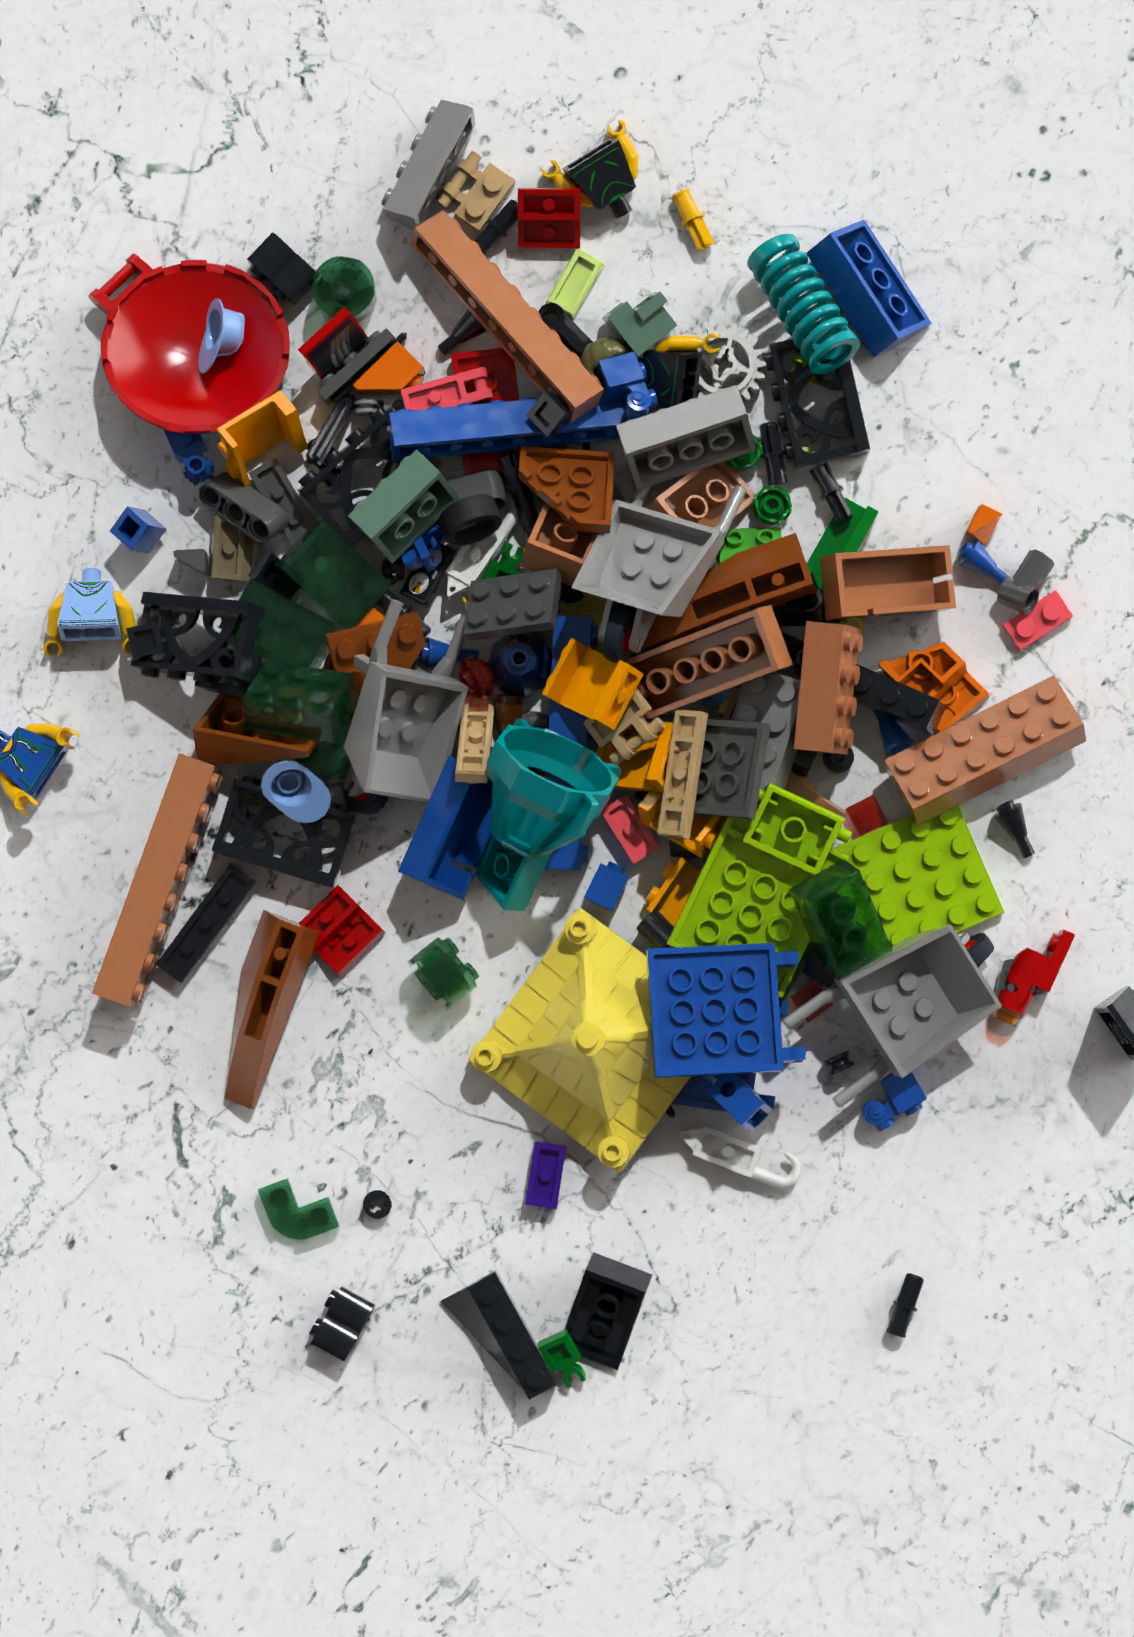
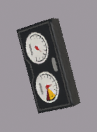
[399,543,456,608]

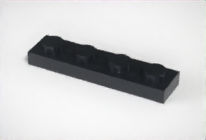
[155,863,257,983]

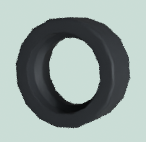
[439,494,502,546]

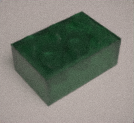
[275,519,392,630]
[233,578,336,682]
[241,661,358,743]
[789,859,892,981]

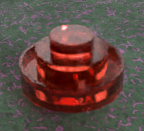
[459,654,496,701]

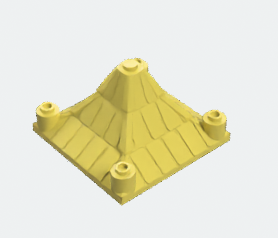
[468,907,691,1174]

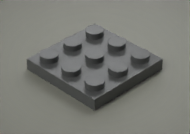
[693,719,770,820]

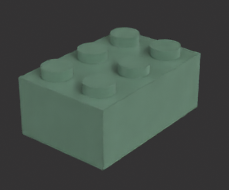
[348,449,460,563]

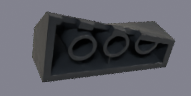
[441,1270,557,1400]

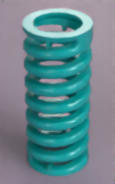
[747,234,860,374]

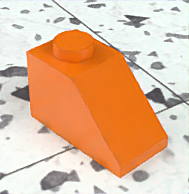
[353,341,425,395]

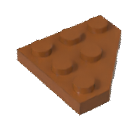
[518,446,615,533]
[325,611,426,726]

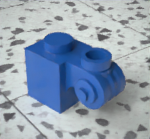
[595,352,658,420]
[163,429,215,486]
[862,1072,927,1132]

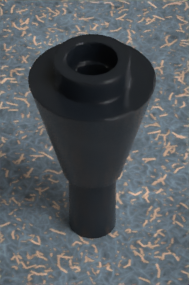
[437,309,487,355]
[993,800,1035,858]

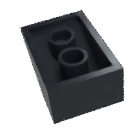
[1094,986,1134,1060]
[565,1252,653,1370]

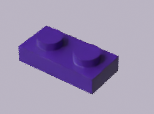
[525,1141,566,1209]

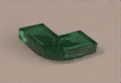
[258,1178,340,1240]

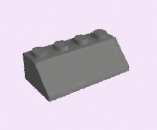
[381,99,475,231]

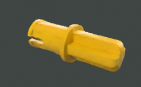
[671,188,714,251]

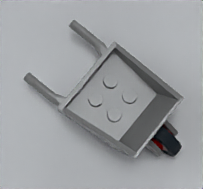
[571,485,746,663]
[343,599,469,815]
[782,924,1002,1108]

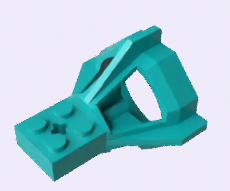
[475,718,622,912]

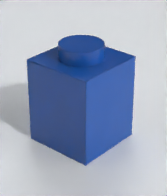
[110,506,166,554]
[584,861,629,912]

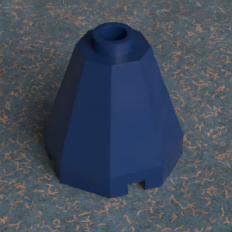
[487,634,552,698]

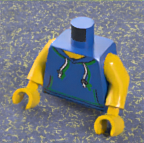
[0,723,80,816]

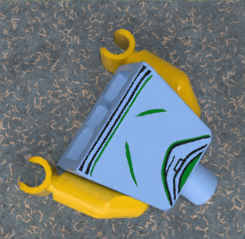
[43,568,136,657]

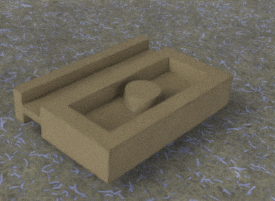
[209,515,259,583]

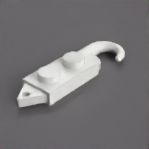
[445,491,519,599]
[679,1125,801,1188]

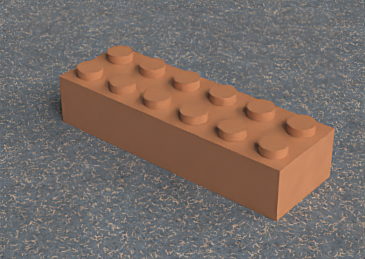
[625,605,793,727]
[885,675,1086,826]

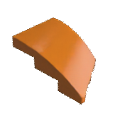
[878,642,989,733]

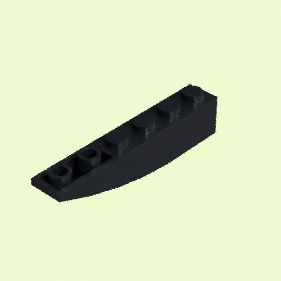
[781,631,946,736]

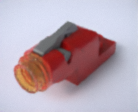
[992,929,1075,1026]

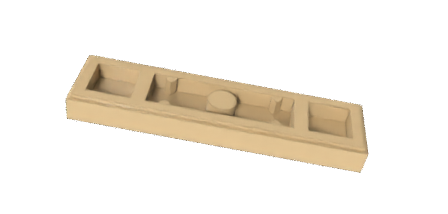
[455,697,495,784]
[657,709,708,840]

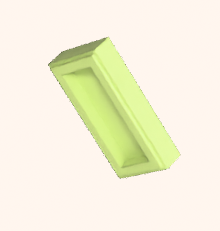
[546,249,604,319]

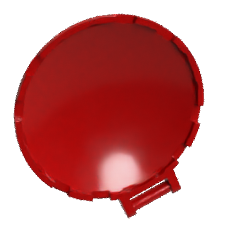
[88,253,290,434]

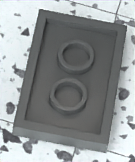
[463,568,562,641]

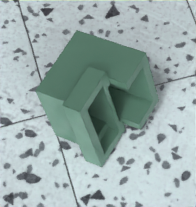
[602,291,677,357]

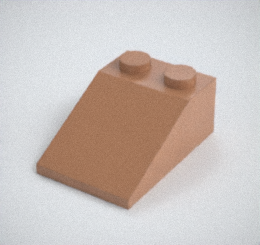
[646,461,755,528]
[520,500,614,587]

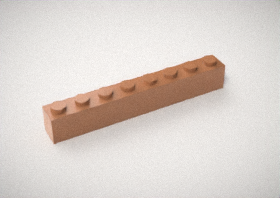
[411,210,604,424]

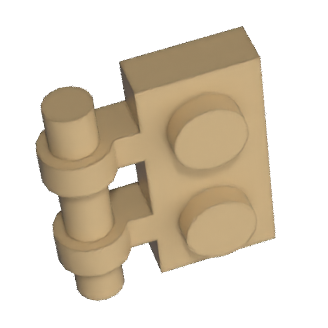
[436,151,515,233]
[583,688,665,765]

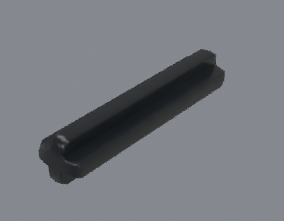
[306,394,356,467]

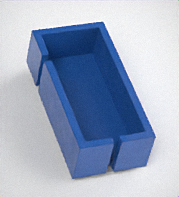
[398,755,493,901]

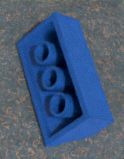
[806,220,932,357]

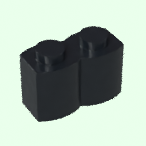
[247,232,320,306]
[309,1286,376,1361]

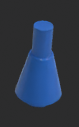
[957,539,1010,585]
[420,637,479,668]
[873,710,914,756]

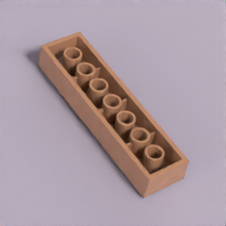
[92,753,224,1007]

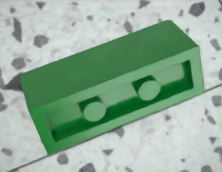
[807,498,879,593]

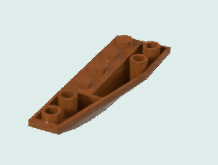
[635,533,816,655]
[225,910,320,1109]

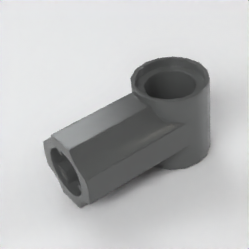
[997,549,1055,615]

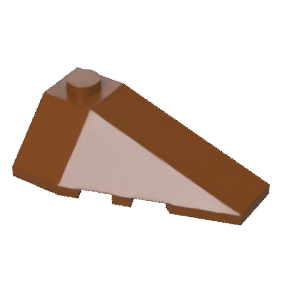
[192,693,321,765]

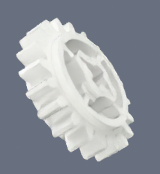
[696,322,767,402]

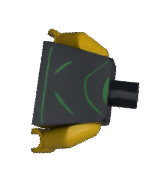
[541,120,639,218]
[637,332,721,411]

